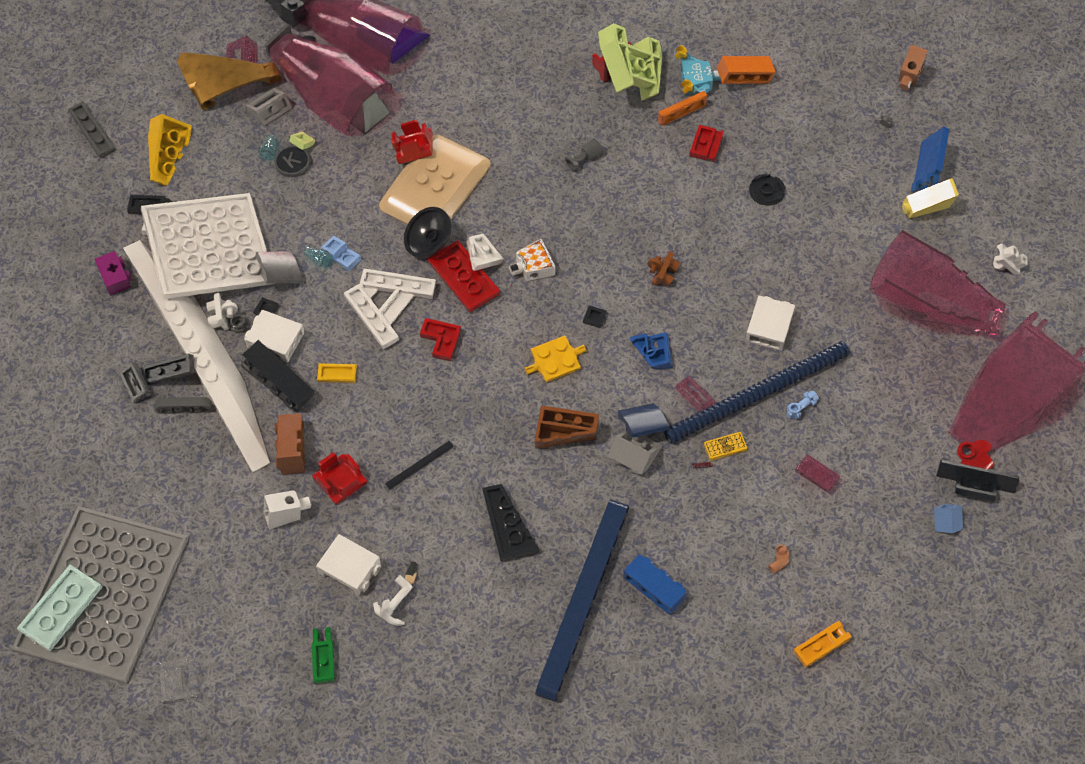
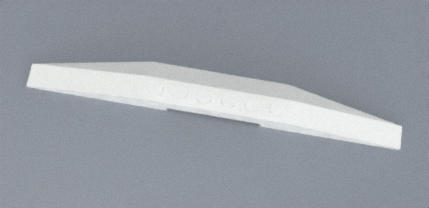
[123,240,270,472]

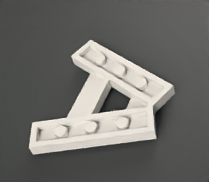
[344,269,436,349]

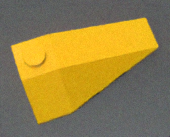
[148,114,192,186]

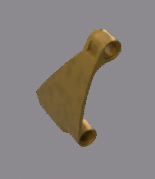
[177,52,283,110]

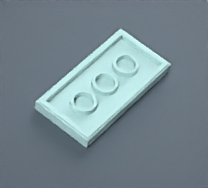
[17,565,102,651]

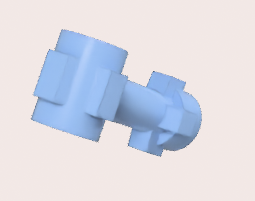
[787,391,819,419]

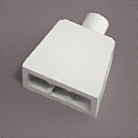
[264,491,311,530]

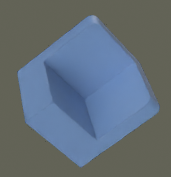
[934,504,963,533]

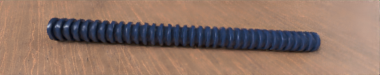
[664,341,849,444]

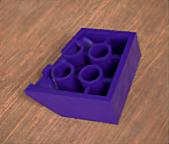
[356,14,430,64]

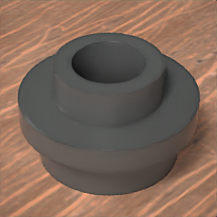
[229,314,248,333]

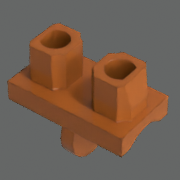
[647,251,680,287]

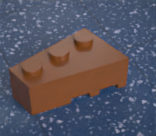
[534,405,599,449]

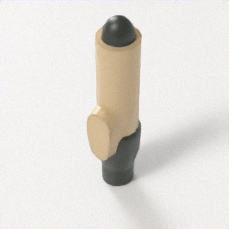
[401,561,417,598]

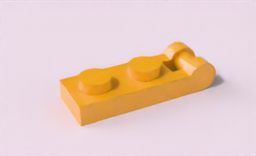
[793,621,852,668]

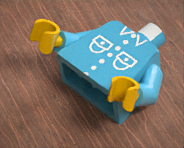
[675,45,721,96]

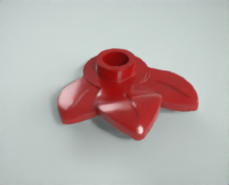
[957,440,994,469]

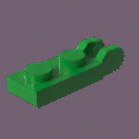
[312,627,335,684]

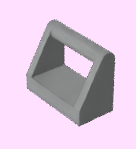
[246,88,292,126]

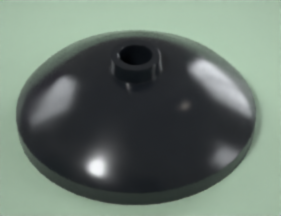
[404,207,452,259]

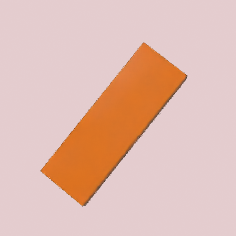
[658,91,707,126]

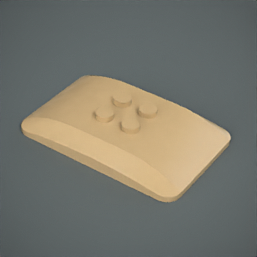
[379,135,490,224]

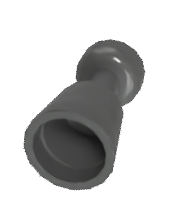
[565,138,603,171]

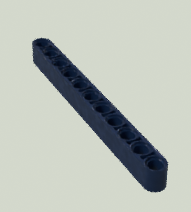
[535,499,629,702]

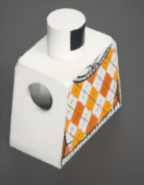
[509,239,555,281]

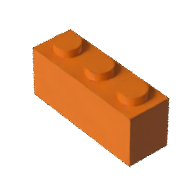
[717,56,776,84]

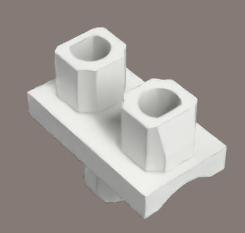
[993,244,1028,275]
[206,293,238,331]

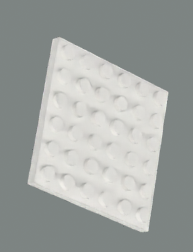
[141,193,275,299]

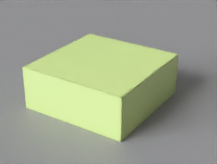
[289,131,315,150]

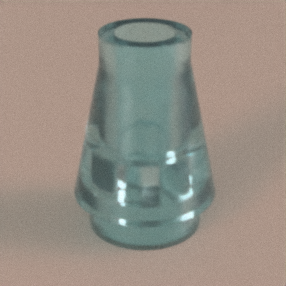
[259,134,277,160]
[304,246,332,267]

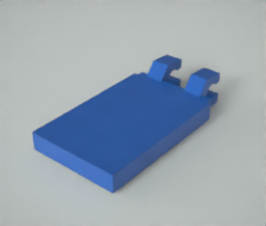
[911,126,950,193]

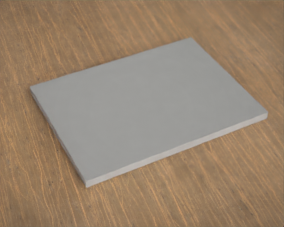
[12,506,189,684]

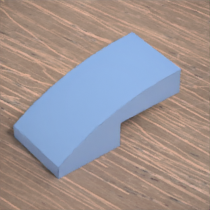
[321,236,362,271]

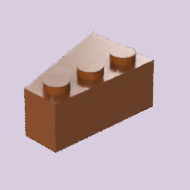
[275,413,305,475]

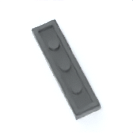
[68,102,116,158]

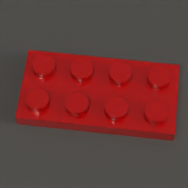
[427,240,500,313]

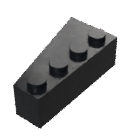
[241,340,314,411]

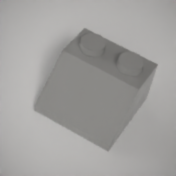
[607,430,663,474]

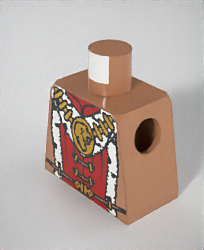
[899,45,928,90]

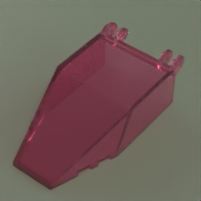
[948,311,1085,454]

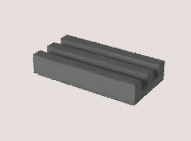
[119,362,151,403]

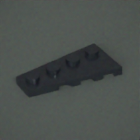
[482,484,540,562]

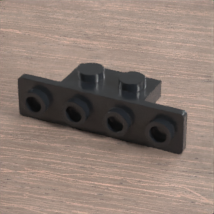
[936,460,1020,502]

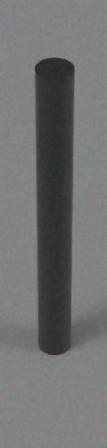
[385,441,453,490]

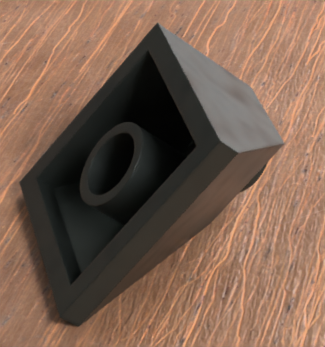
[340,83,390,134]

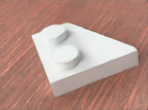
[467,234,504,271]

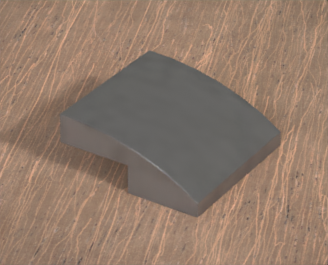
[256,252,302,284]

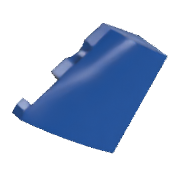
[630,332,673,370]

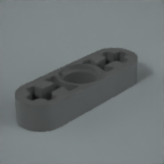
[155,397,212,414]

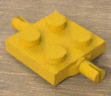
[524,336,587,383]

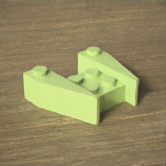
[598,23,662,101]

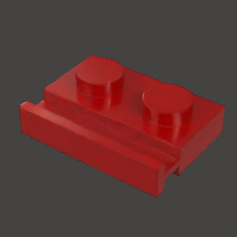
[689,125,724,162]

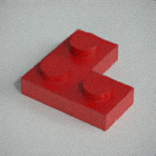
[420,318,462,361]

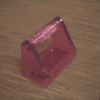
[226,35,257,63]

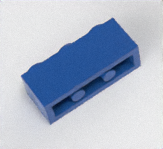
[623,554,686,615]

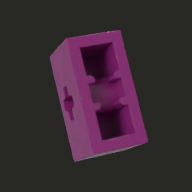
[94,251,132,296]

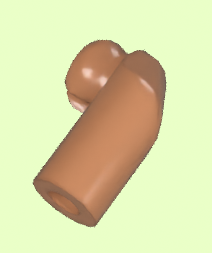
[768,544,789,574]

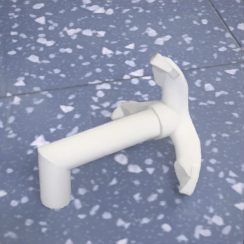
[373,575,413,626]

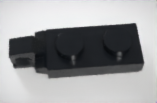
[127,195,178,214]

